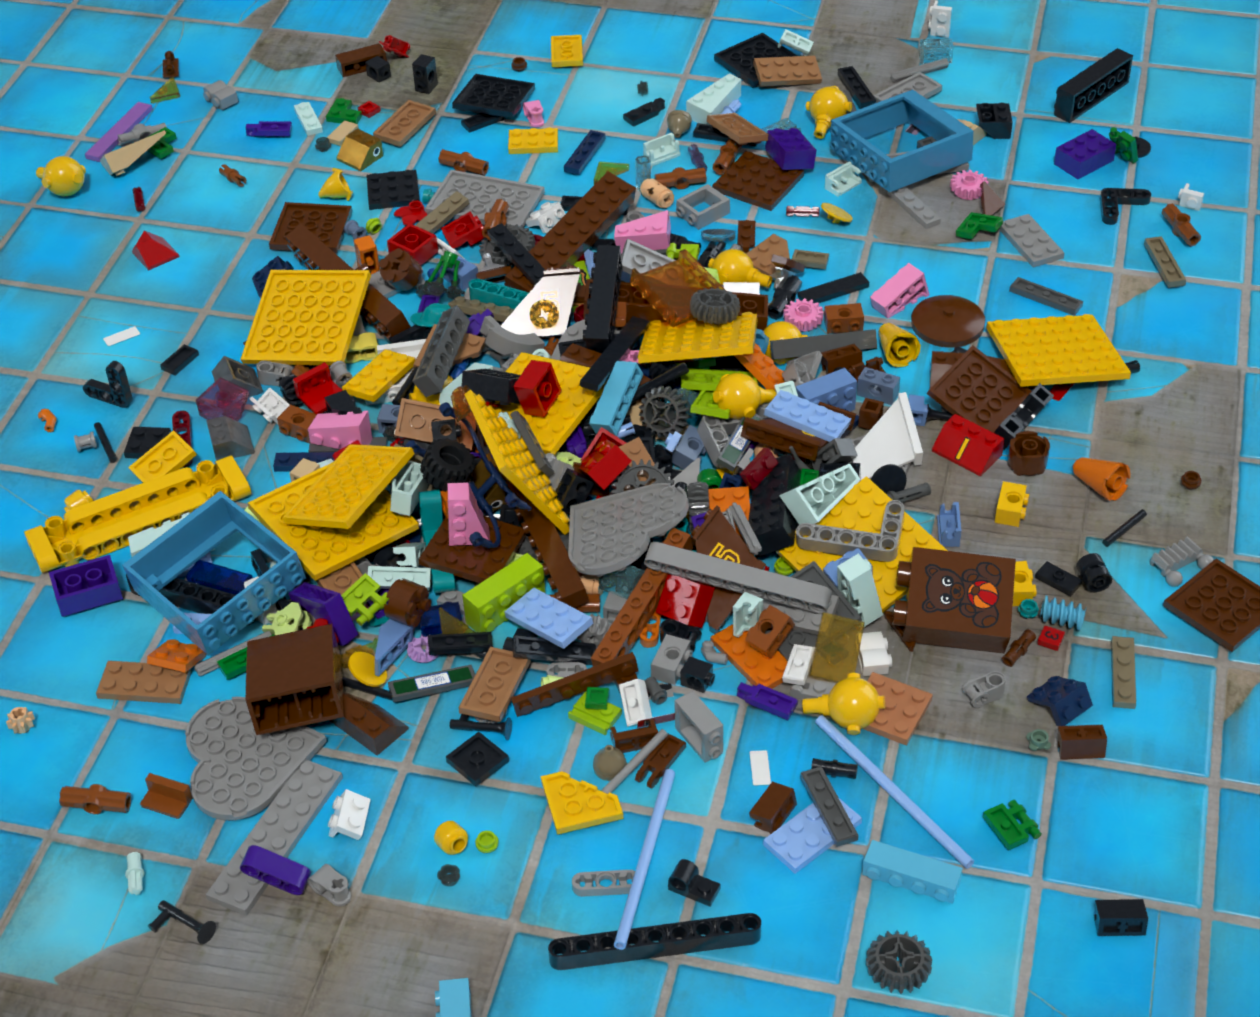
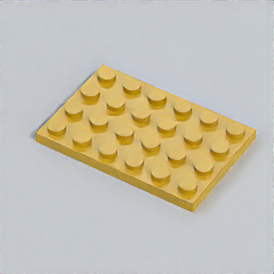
[283,444,414,529]

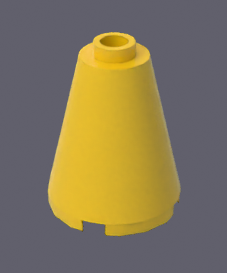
[878,323,921,367]

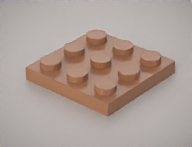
[863,672,933,746]

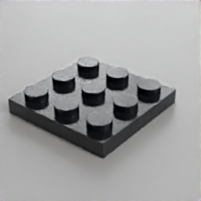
[366,170,420,210]

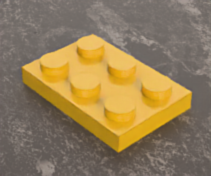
[551,35,583,68]
[508,127,558,154]
[128,430,197,483]

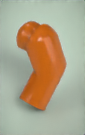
[38,409,57,432]

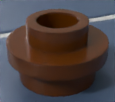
[511,57,527,71]
[1181,471,1202,489]

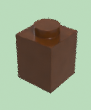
[858,398,884,430]

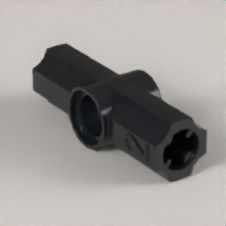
[768,275,802,319]

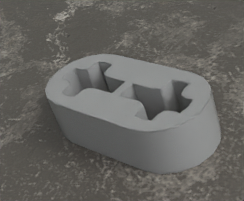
[546,662,587,677]

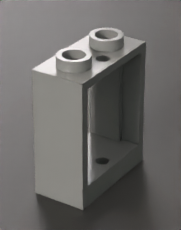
[676,184,730,230]
[675,691,723,763]

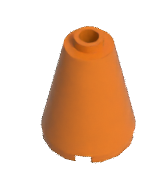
[1073,457,1131,501]

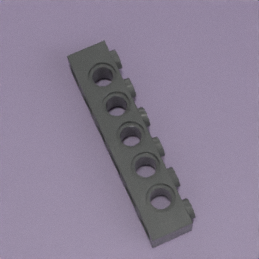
[412,305,470,397]

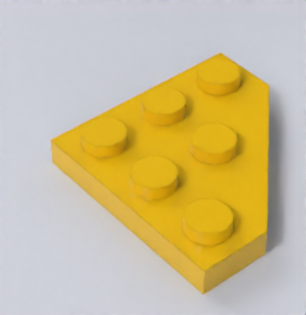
[540,771,624,835]

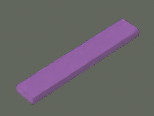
[85,102,153,162]

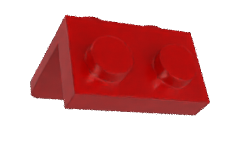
[293,362,343,414]

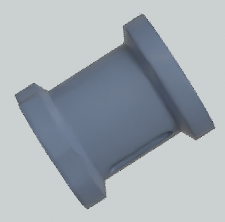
[344,220,366,240]

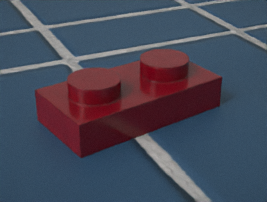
[740,447,778,490]

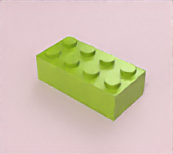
[462,553,545,632]

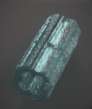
[635,155,651,192]

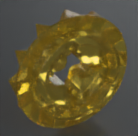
[529,300,559,329]

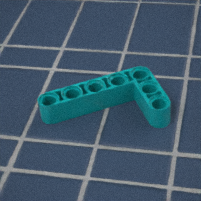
[468,279,529,309]
[419,490,455,593]

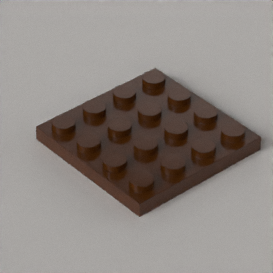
[712,151,804,211]
[269,202,352,253]
[927,345,1032,433]
[419,516,527,583]
[1163,558,1260,652]

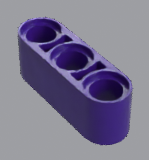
[240,845,311,895]

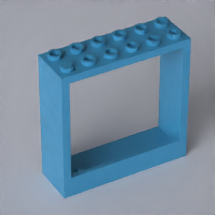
[830,90,974,193]
[122,491,306,656]

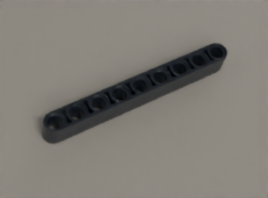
[548,913,761,970]

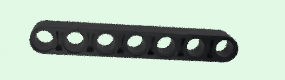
[126,574,256,626]

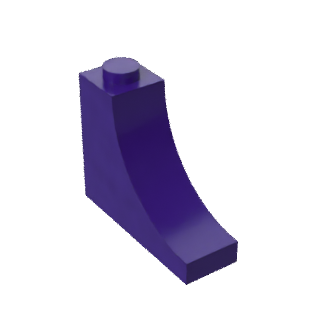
[288,582,358,646]

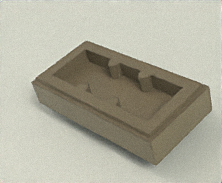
[791,249,829,269]

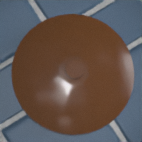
[911,295,985,348]

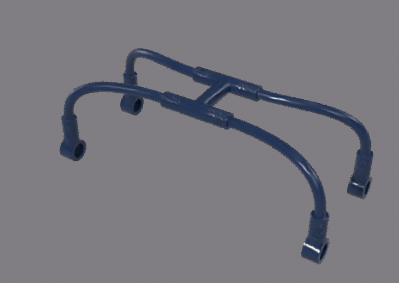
[405,402,532,549]

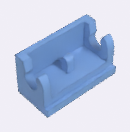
[937,502,961,547]

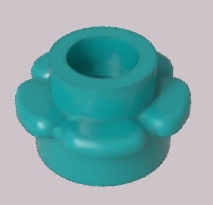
[422,188,435,204]
[1018,599,1039,618]

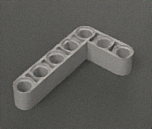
[697,403,770,469]
[796,500,904,562]

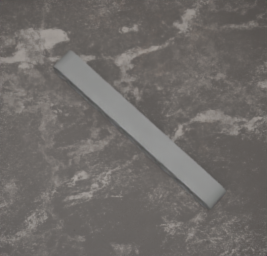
[644,542,832,614]

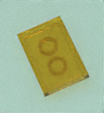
[809,612,865,683]

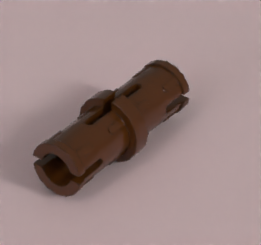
[1002,629,1036,667]

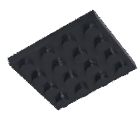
[714,33,797,87]
[452,74,535,119]

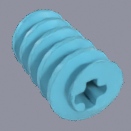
[1040,595,1087,631]

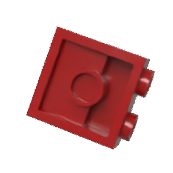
[441,211,485,249]

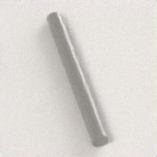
[601,729,668,794]

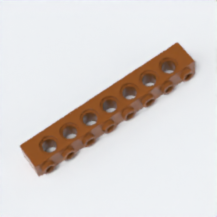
[591,528,693,667]

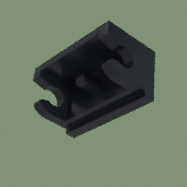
[1094,899,1148,936]

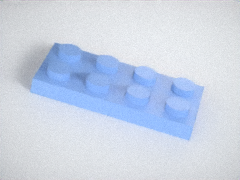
[764,390,851,442]
[504,588,594,649]
[763,799,862,874]

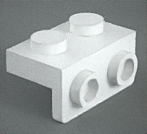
[928,1,952,38]
[526,202,565,234]
[250,388,290,424]
[328,789,371,840]

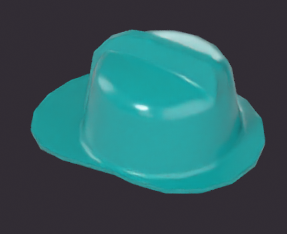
[410,303,451,327]

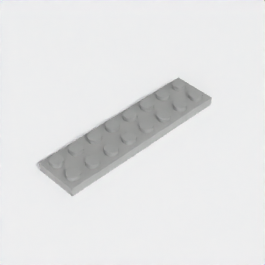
[206,760,343,916]

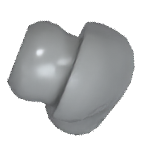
[701,640,728,665]

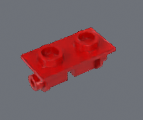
[379,35,410,58]

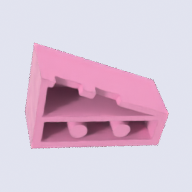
[614,210,671,253]
[870,263,930,318]
[308,411,373,449]
[447,483,490,546]

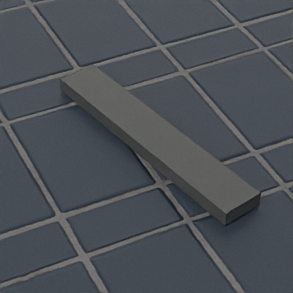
[770,329,877,359]

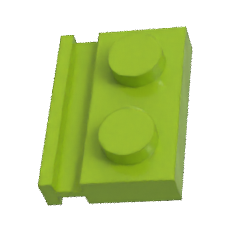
[568,692,622,735]

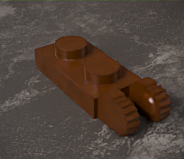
[635,733,686,788]

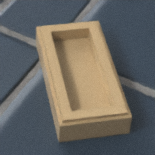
[327,121,359,146]

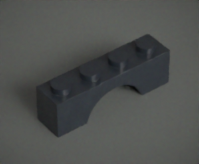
[994,383,1054,450]

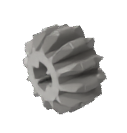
[577,614,612,648]

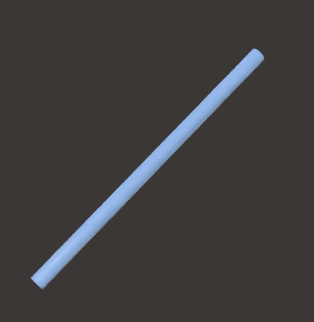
[815,715,974,869]
[614,769,675,950]

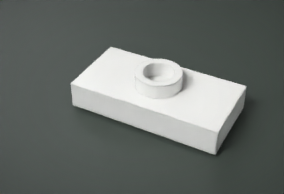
[782,644,816,686]

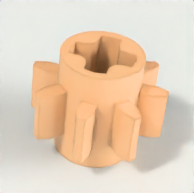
[6,707,35,734]

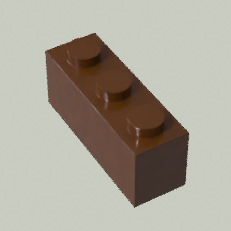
[335,43,387,77]

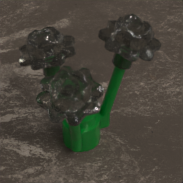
[415,251,465,299]

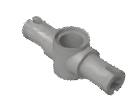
[117,123,167,145]

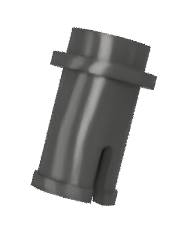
[645,677,667,704]

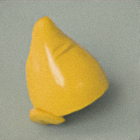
[318,168,353,201]

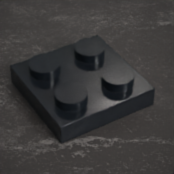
[124,427,171,459]
[446,731,509,786]

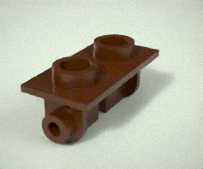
[163,51,179,78]
[847,357,886,383]

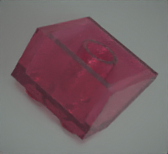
[196,377,250,421]

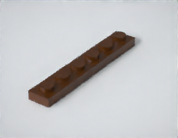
[511,652,638,717]

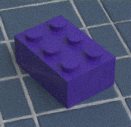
[765,128,817,170]
[1054,129,1116,179]
[49,555,123,617]

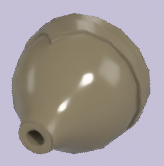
[667,110,692,138]
[593,745,627,781]

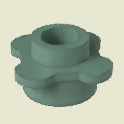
[1026,729,1051,751]

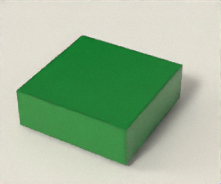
[585,687,609,710]

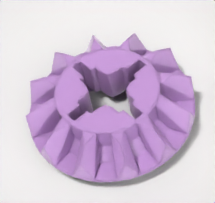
[407,634,439,663]

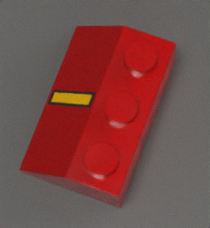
[932,414,1004,477]

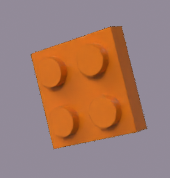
[147,639,206,673]

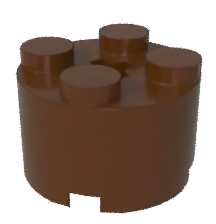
[379,248,422,291]
[1008,431,1050,476]
[384,578,431,627]

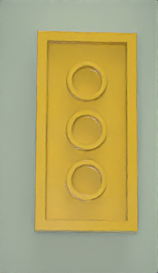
[342,349,416,402]

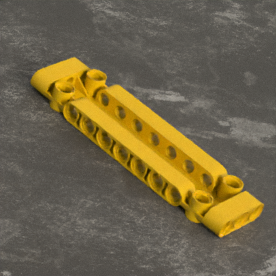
[24,455,252,573]

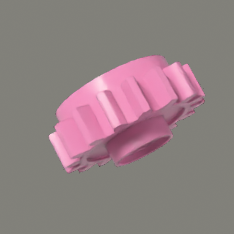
[950,170,988,200]
[783,298,823,332]

